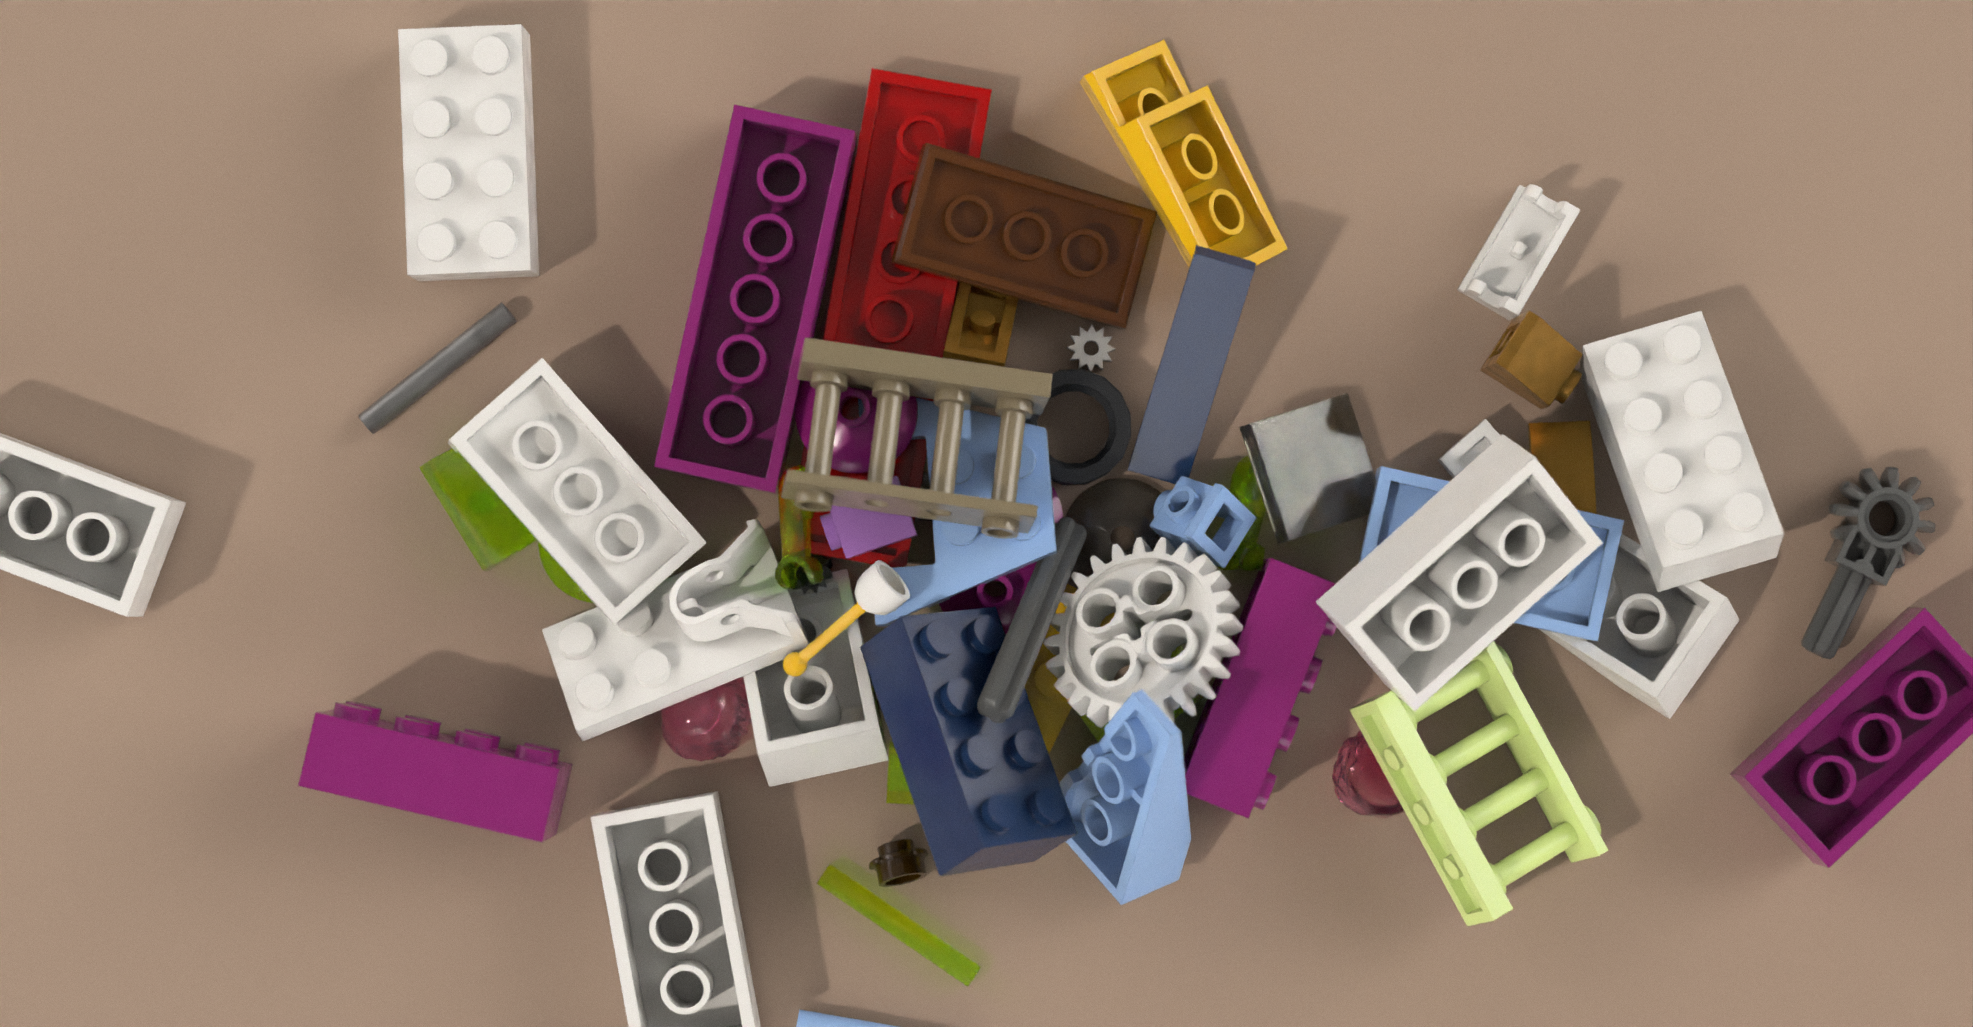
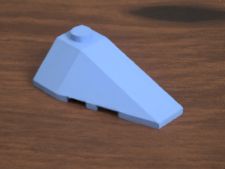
[1060,690,1191,905]

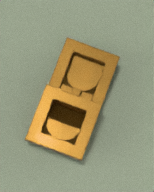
[1528,421,1597,514]

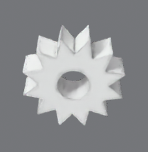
[1067,325,1115,372]

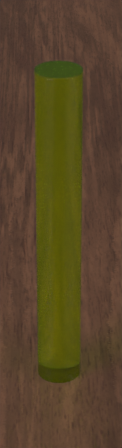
[816,864,981,987]

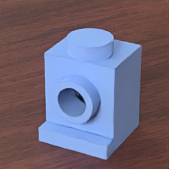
[1149,475,1256,569]

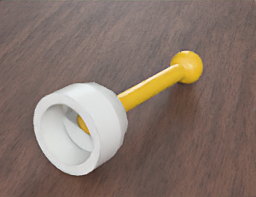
[783,560,910,677]

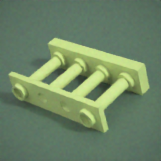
[1349,641,1608,926]

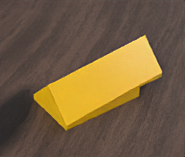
[1079,40,1288,267]

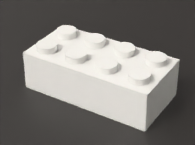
[398,24,539,281]
[1579,311,1784,592]
[0,433,186,617]
[1316,434,1602,711]
[591,791,761,1027]

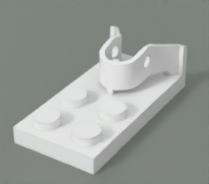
[448,358,707,625]
[542,519,809,741]

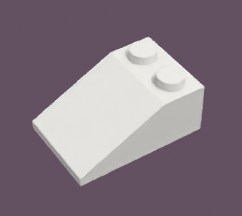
[1539,533,1740,719]
[743,569,889,787]

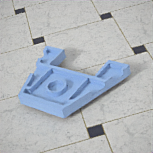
[858,397,1057,627]

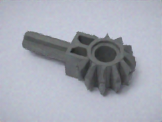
[1801,467,1936,659]

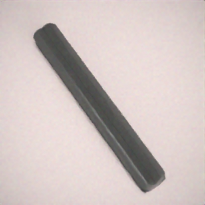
[977,517,1087,723]

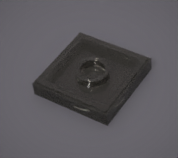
[1239,393,1377,544]

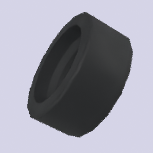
[1025,369,1131,485]

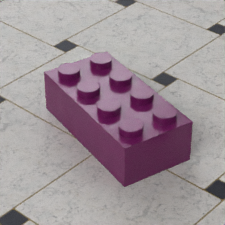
[1183,558,1337,819]
[1730,608,1973,868]
[298,701,573,842]

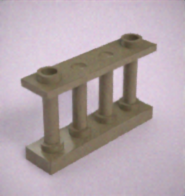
[781,338,1053,539]

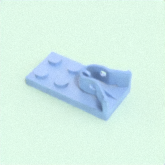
[1358,466,1624,641]

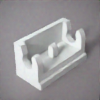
[1457,184,1580,320]

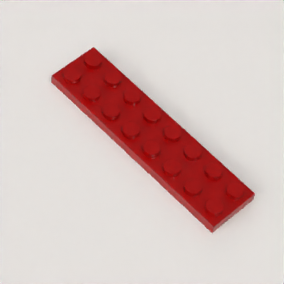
[785,68,992,568]

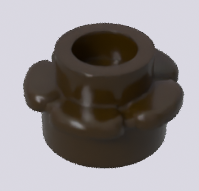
[869,839,928,887]

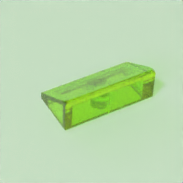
[419,449,538,571]

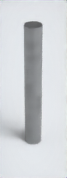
[358,302,516,434]

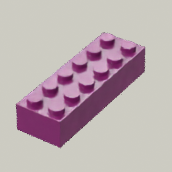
[654,104,858,495]

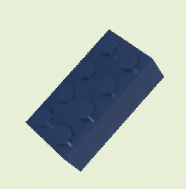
[860,607,1077,877]

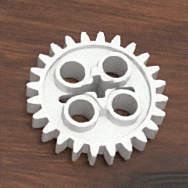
[1044,537,1243,728]

